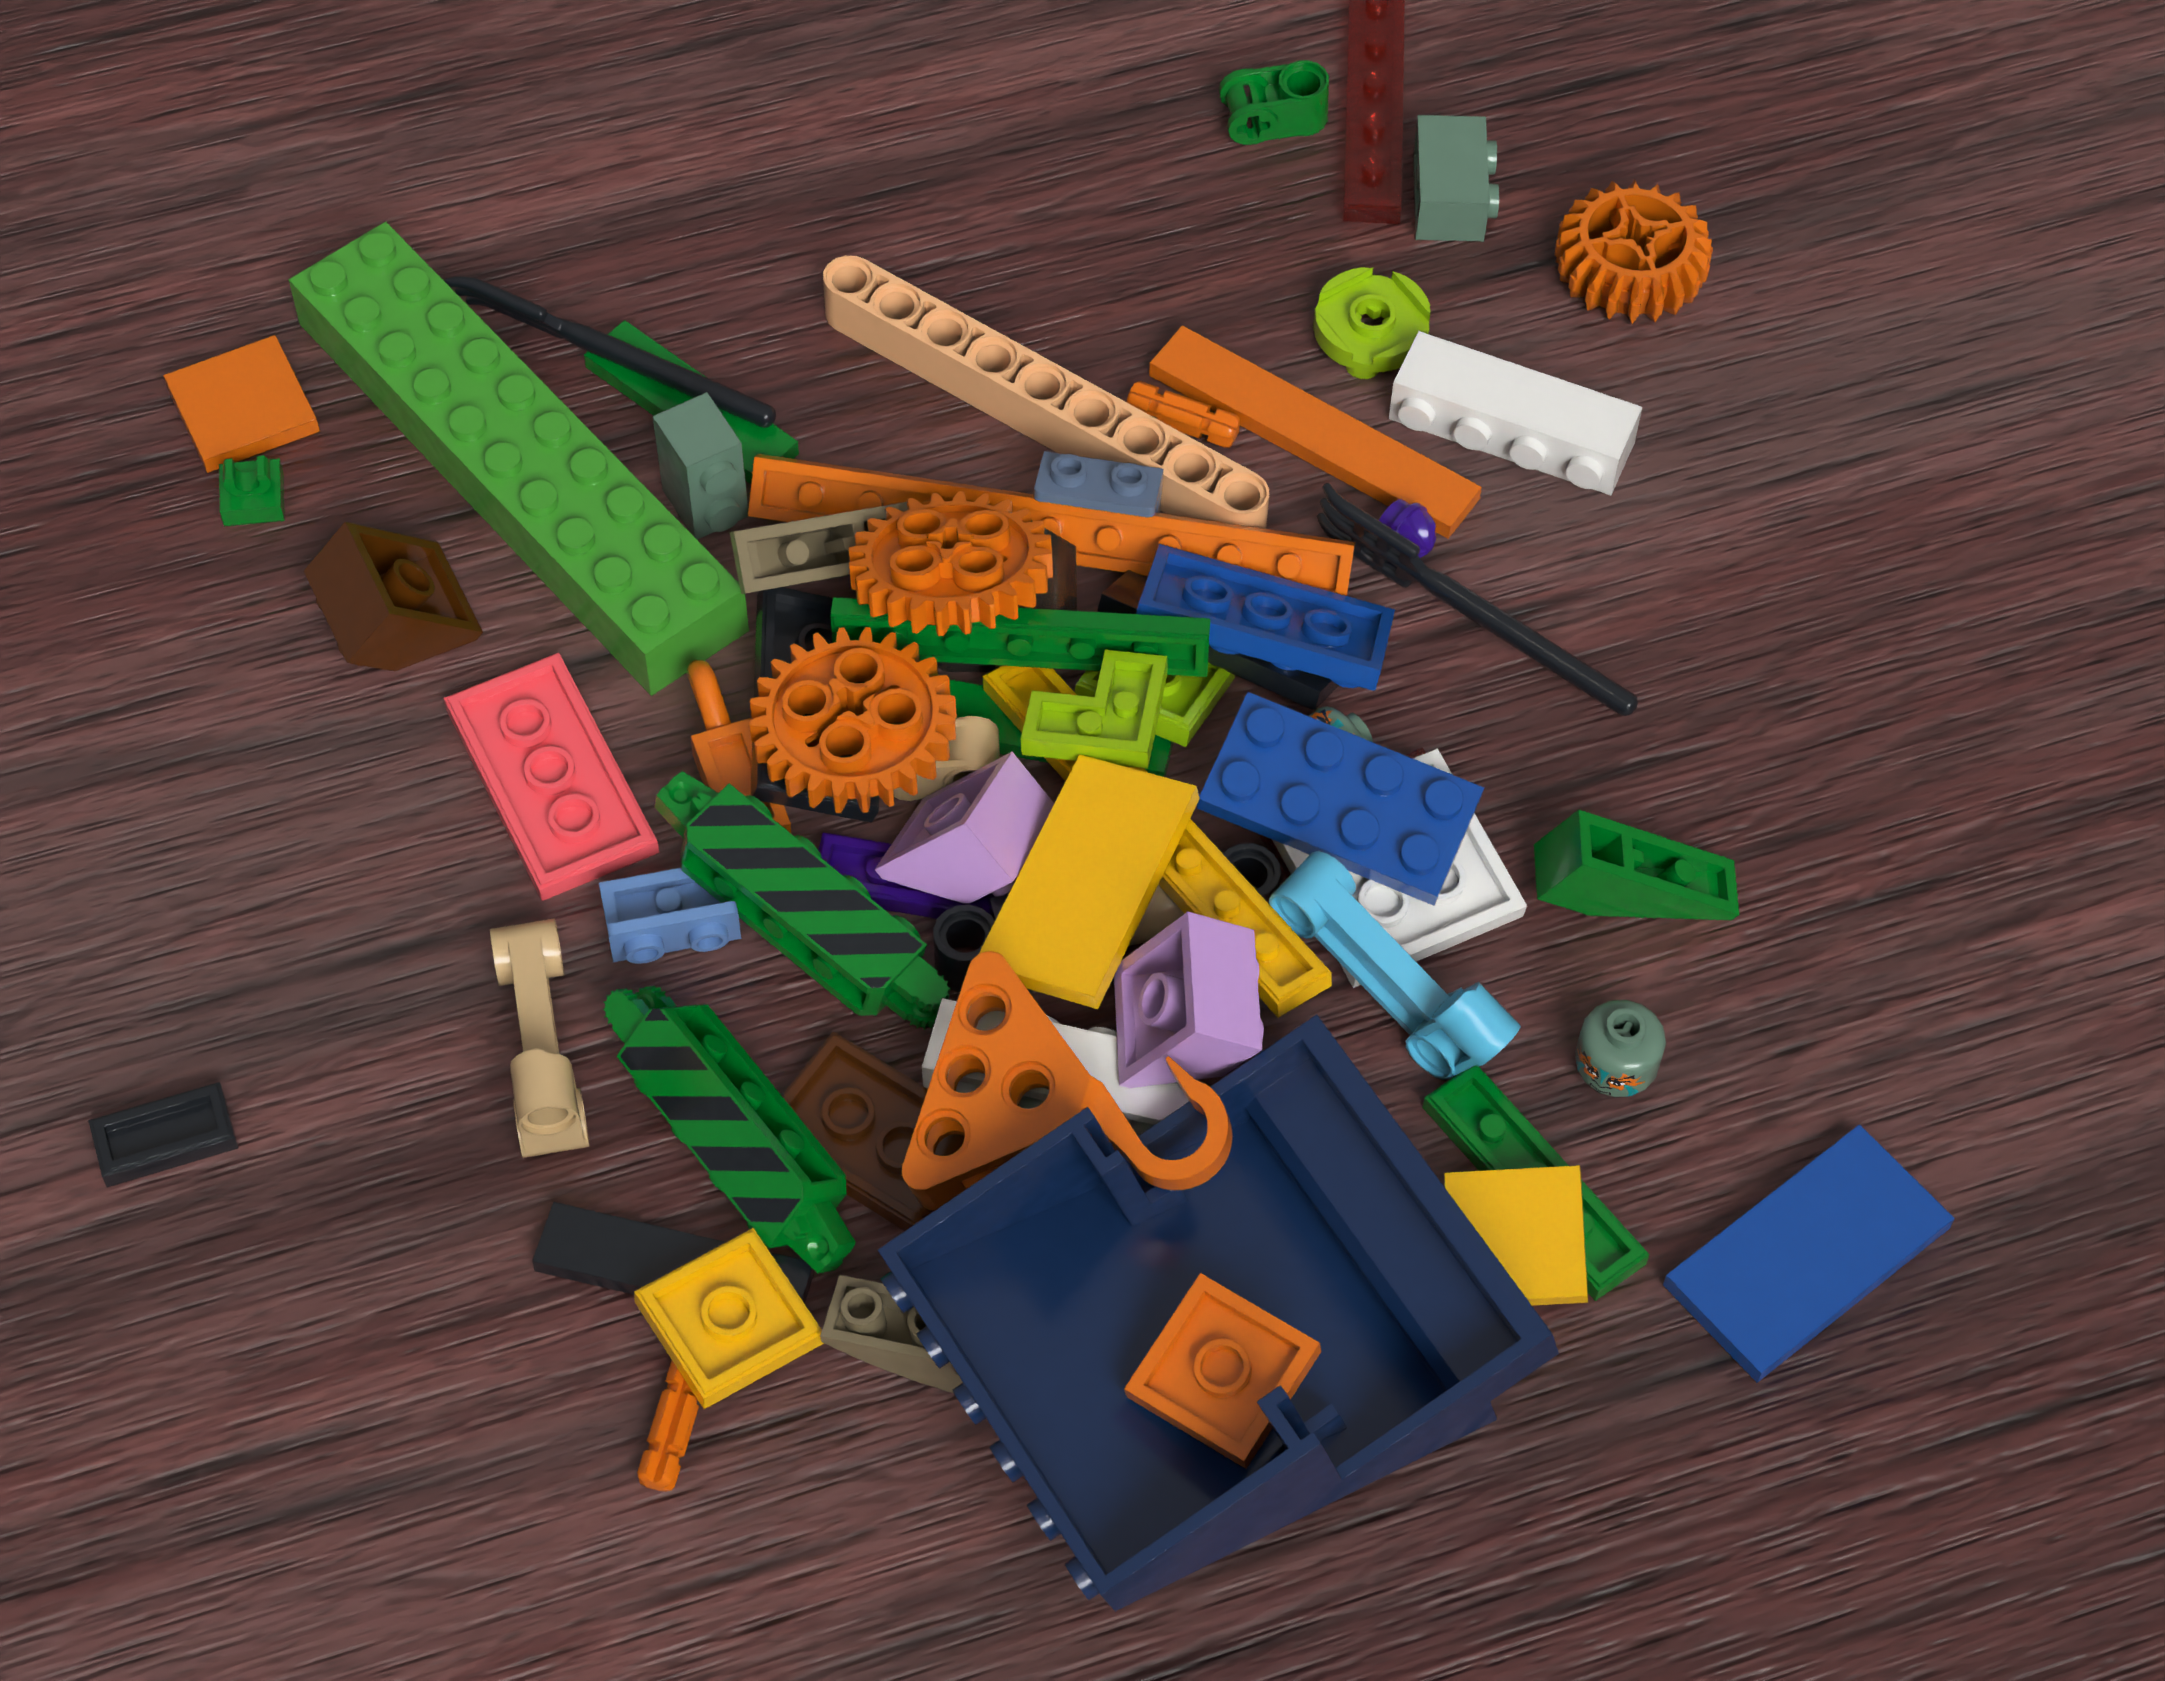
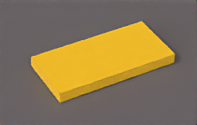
[979,754,1200,1009]

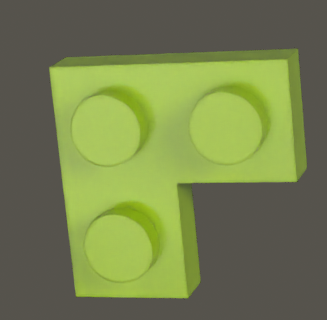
[1021,650,1168,769]

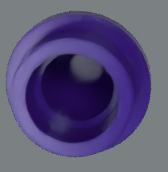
[1379,499,1436,558]

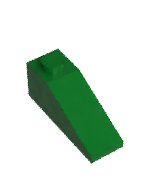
[1534,809,1739,921]

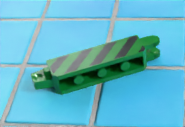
[654,771,950,1030]
[603,986,856,1274]

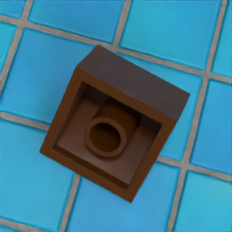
[304,522,483,672]

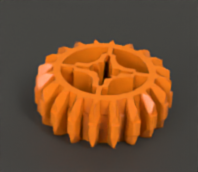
[1554,179,1713,324]

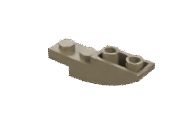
[820,1275,963,1393]

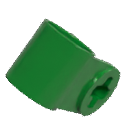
[1218,60,1329,145]

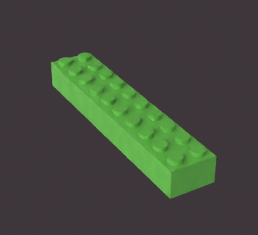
[288,222,749,696]

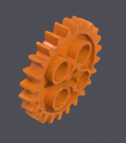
[849,491,1053,636]
[749,627,957,813]

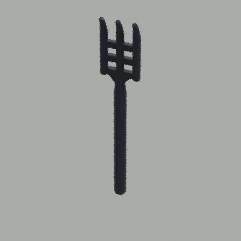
[444,276,776,428]
[1317,483,1638,716]

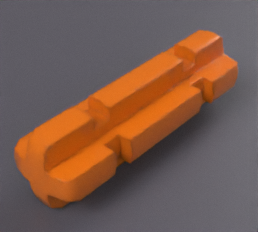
[1126,381,1240,448]
[637,1361,699,1492]

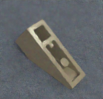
[730,502,908,594]

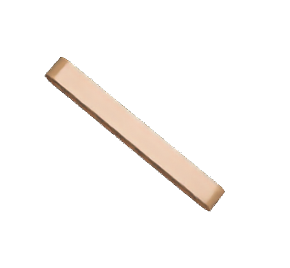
[823,255,1269,529]

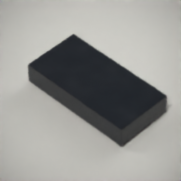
[88,1082,239,1187]

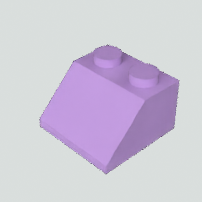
[875,752,1054,904]
[1114,911,1264,1088]

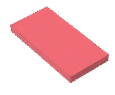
[443,652,660,901]

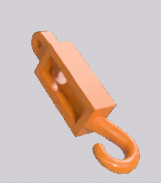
[687,660,791,833]

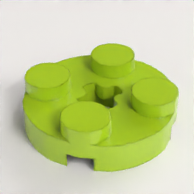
[1313,267,1430,379]

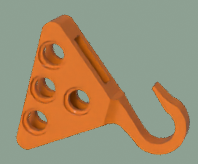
[902,951,1233,1211]

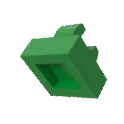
[219,455,285,527]

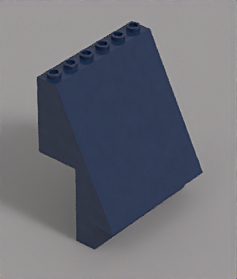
[878,1014,1559,1612]

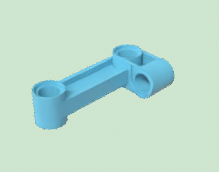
[1269,851,1521,1080]

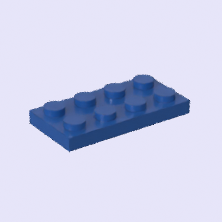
[1136,544,1395,691]
[1197,692,1484,906]

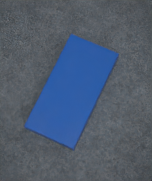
[1663,1124,1955,1383]

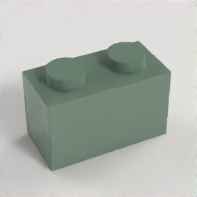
[1413,115,1499,242]
[653,392,749,540]

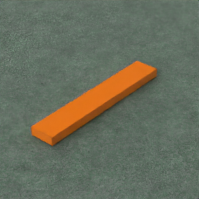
[1149,325,1482,539]

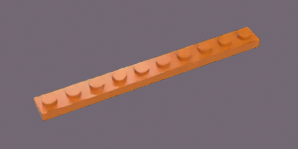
[748,454,1355,596]

